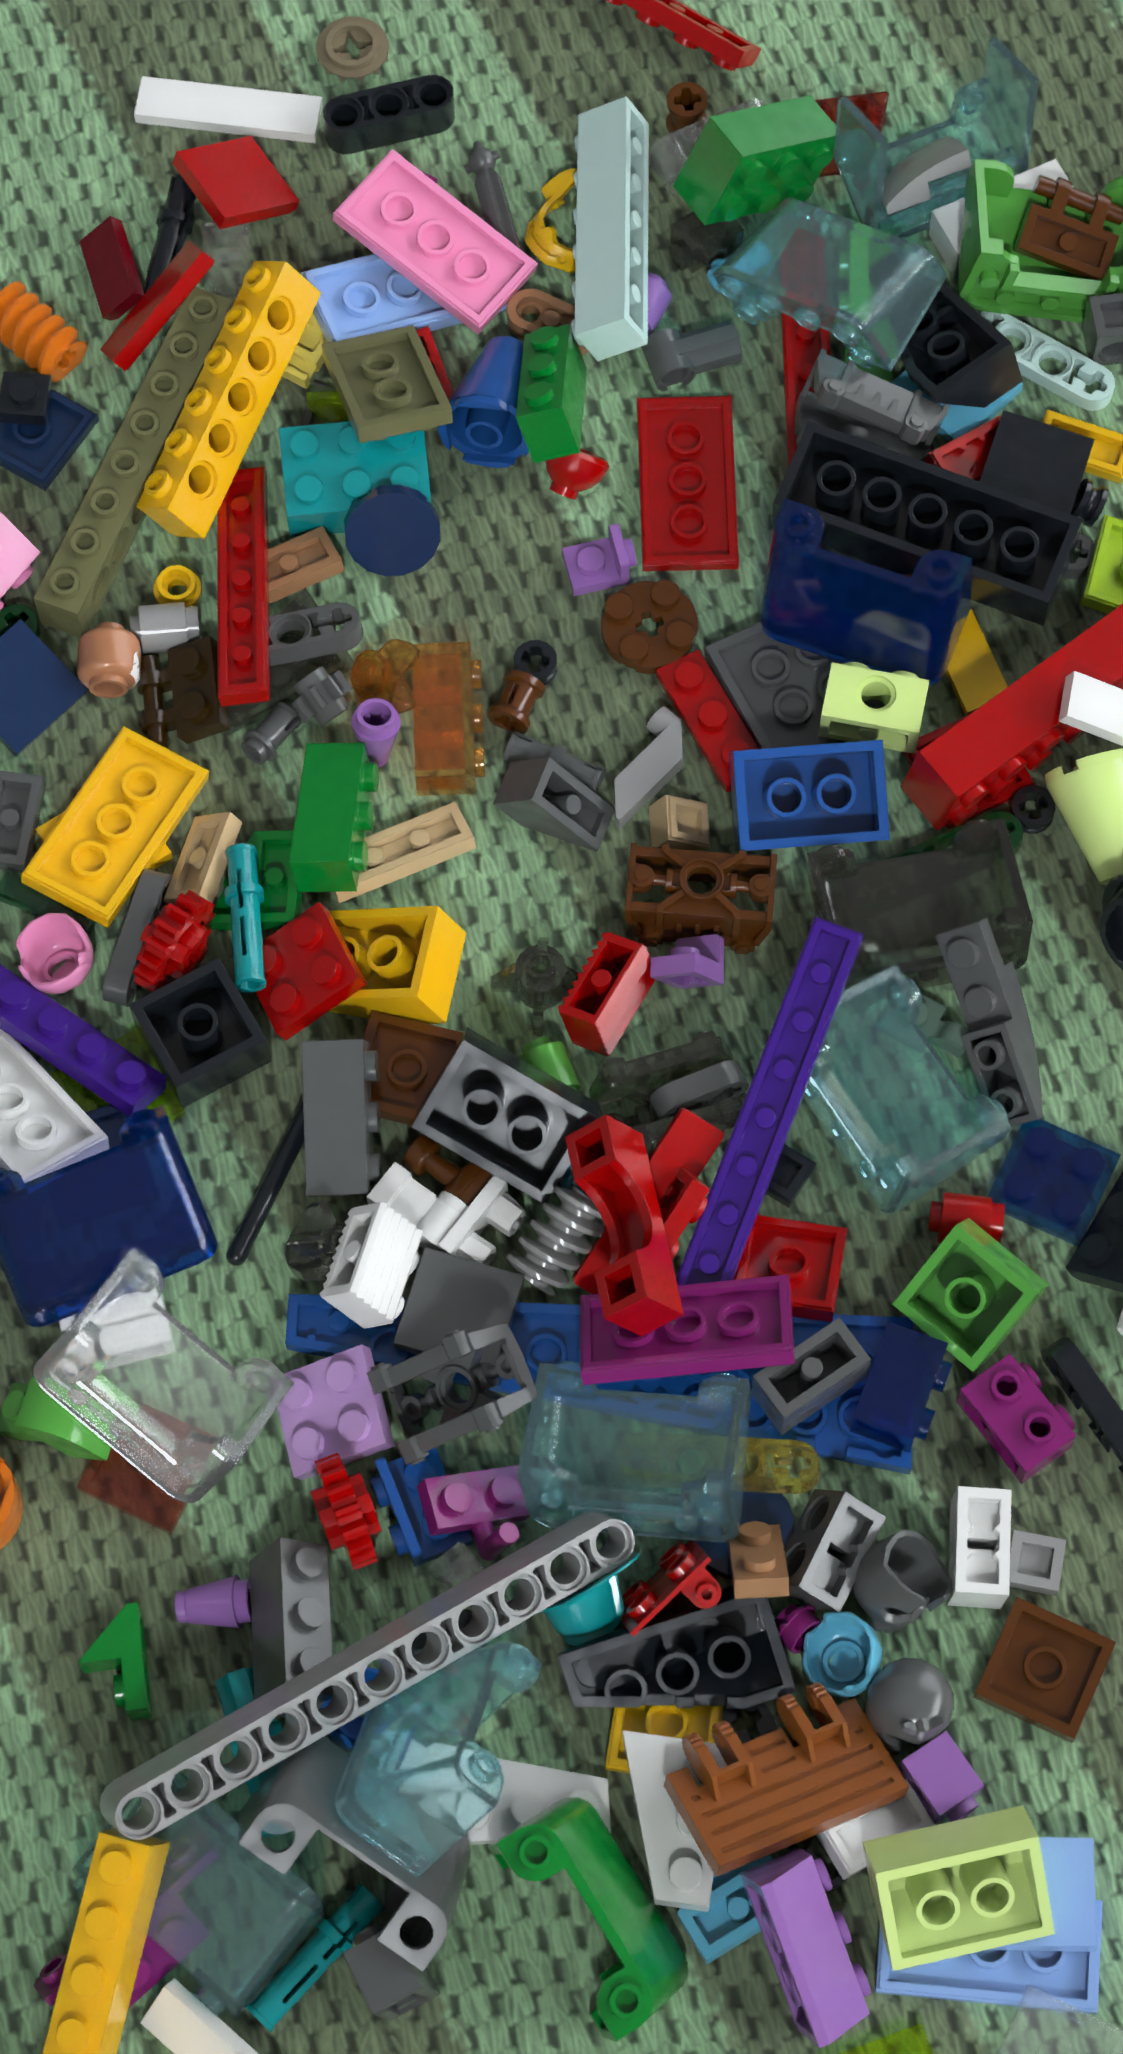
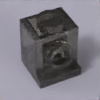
[668,211,744,273]

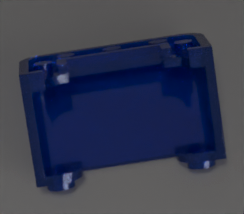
[760,498,973,686]
[0,1105,218,1327]

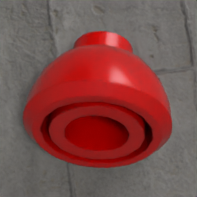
[545,448,610,500]

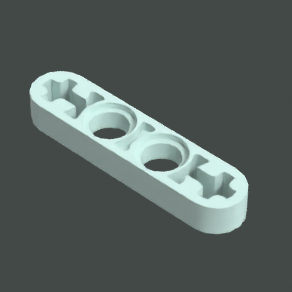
[977,311,1115,411]

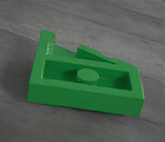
[208,830,302,931]

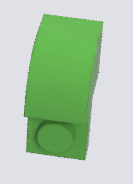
[0,1377,124,1461]

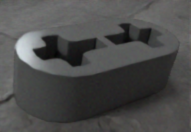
[650,1060,749,1124]

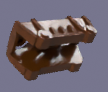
[625,842,777,954]

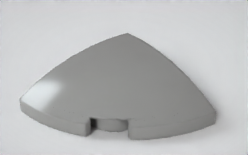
[880,136,971,215]

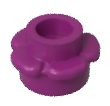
[775,1604,821,1654]

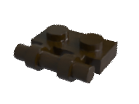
[137,636,230,748]

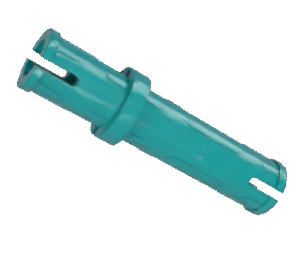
[224,843,267,993]
[245,1883,385,2032]

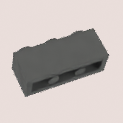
[301,1039,383,1197]
[249,1537,333,1717]

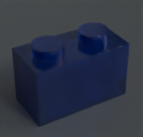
[850,1322,953,1453]

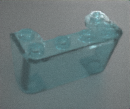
[713,198,948,371]

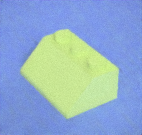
[862,1805,1055,1971]

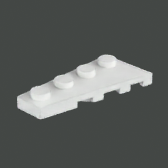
[389,1739,611,1845]

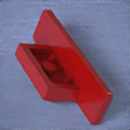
[572,1107,724,1294]

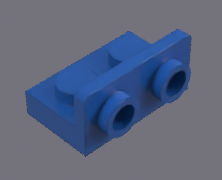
[369,1447,473,1567]

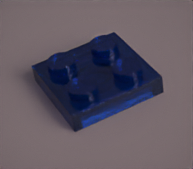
[988,1119,1121,1247]

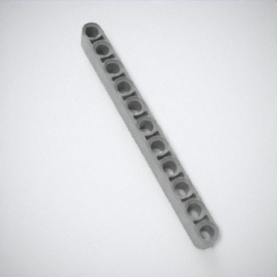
[99,1511,635,1840]

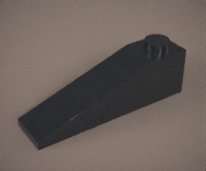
[869,247,1023,408]
[558,1586,797,1708]

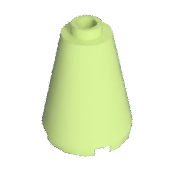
[1044,748,1123,885]

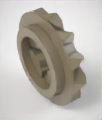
[316,17,389,83]

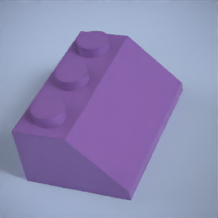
[740,1848,871,2048]

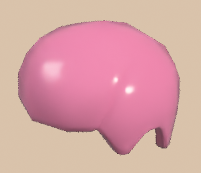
[16,913,94,994]

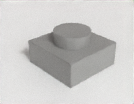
[1009,1530,1066,1596]

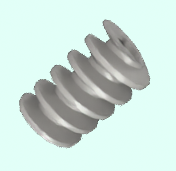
[506,1181,604,1296]

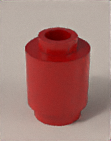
[928,1192,1005,1243]

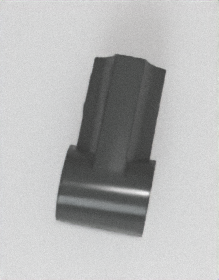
[641,320,742,392]

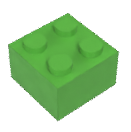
[892,1218,1049,1372]

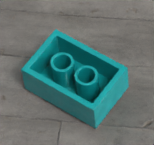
[279,421,432,538]

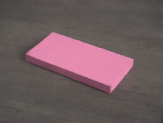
[332,149,538,335]

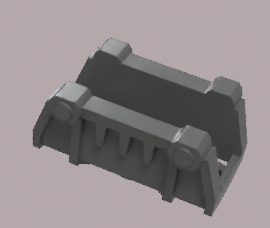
[795,349,950,461]
[366,1323,538,1466]

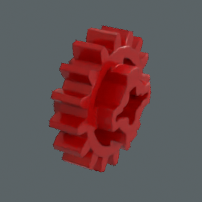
[133,890,215,993]
[310,1452,382,1570]

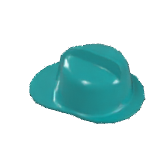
[541,1552,641,1646]

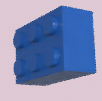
[728,740,890,852]

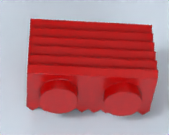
[557,932,656,1056]

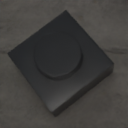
[0,371,53,426]

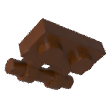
[1013,175,1123,281]

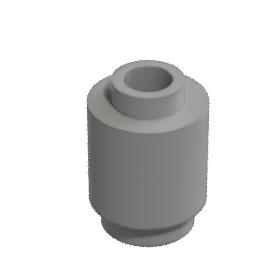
[130,602,201,654]

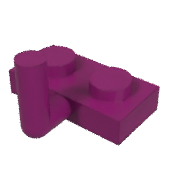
[417,1465,533,1561]

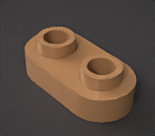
[507,288,589,356]

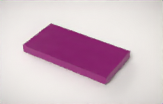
[580,1274,795,1385]

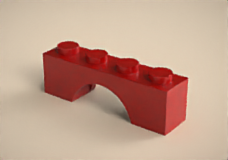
[565,1114,684,1336]

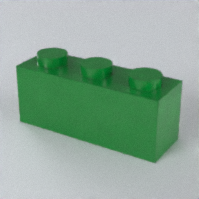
[516,324,587,463]
[289,743,379,892]

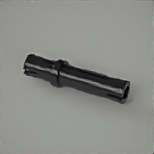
[143,174,196,294]

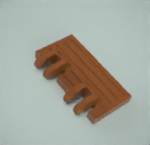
[663,1682,909,1877]

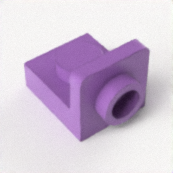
[562,523,637,596]
[650,934,724,989]

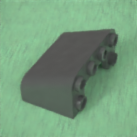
[238,1737,471,1972]

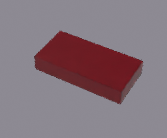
[79,216,145,321]

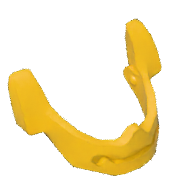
[524,168,577,273]

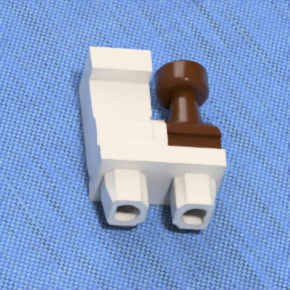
[366,1134,526,1265]

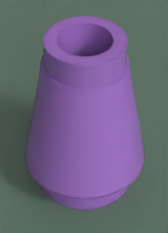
[351,698,401,767]
[175,1575,252,1629]

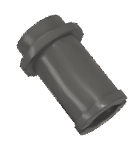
[241,702,302,765]

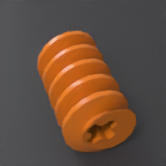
[0,281,88,383]

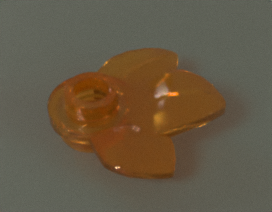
[351,639,420,714]

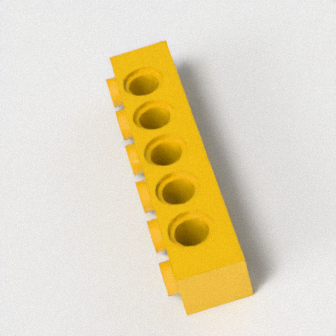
[136,261,321,539]

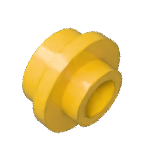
[153,565,202,607]

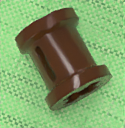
[666,82,708,141]
[487,670,546,734]

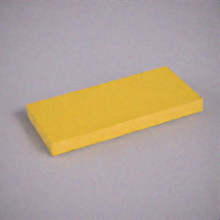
[21,726,209,928]

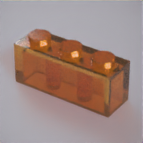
[411,642,485,796]

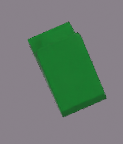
[78,1602,152,1721]

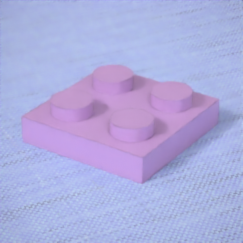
[270,1344,395,1480]

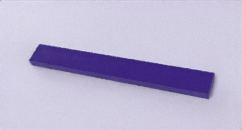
[676,917,864,1286]

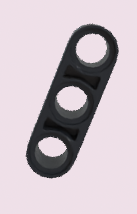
[323,75,455,154]

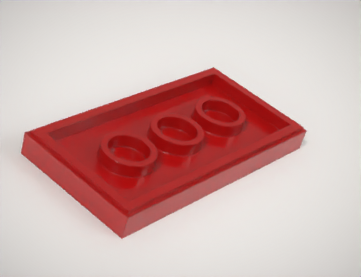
[637,396,739,572]

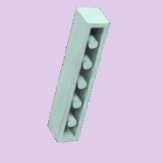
[571,96,649,361]

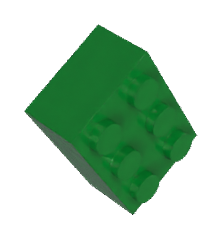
[673,95,843,225]

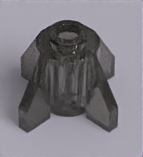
[490,937,579,1036]
[285,1200,346,1283]

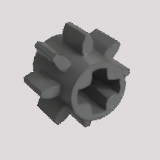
[291,666,353,727]

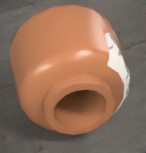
[77,622,141,698]

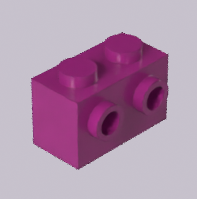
[956,1353,1076,1484]

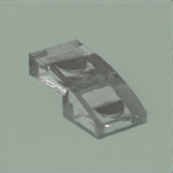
[202,222,251,300]

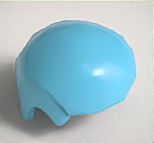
[802,1611,883,1697]

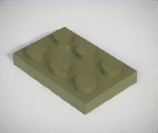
[322,325,453,443]

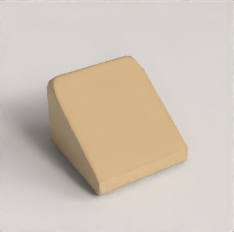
[649,795,710,850]

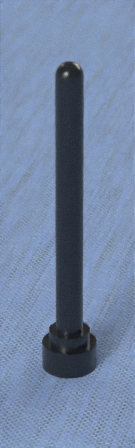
[226,1100,304,1266]

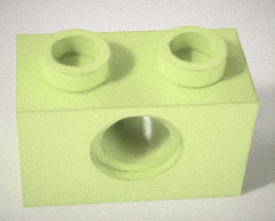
[819,662,929,754]

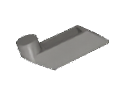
[614,706,683,830]

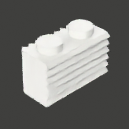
[319,1202,423,1329]

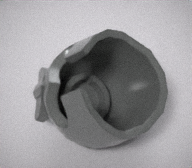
[853,1530,953,1634]
[863,1658,954,1755]

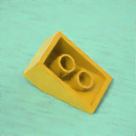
[329,906,466,1024]

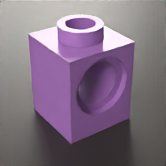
[898,1731,984,1824]

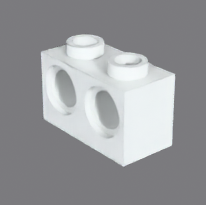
[947,1486,1012,1609]

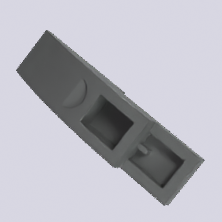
[935,918,1043,1131]

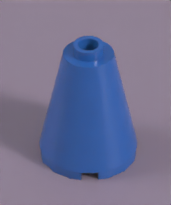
[438,336,529,468]

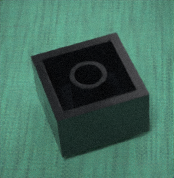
[129,958,271,1108]

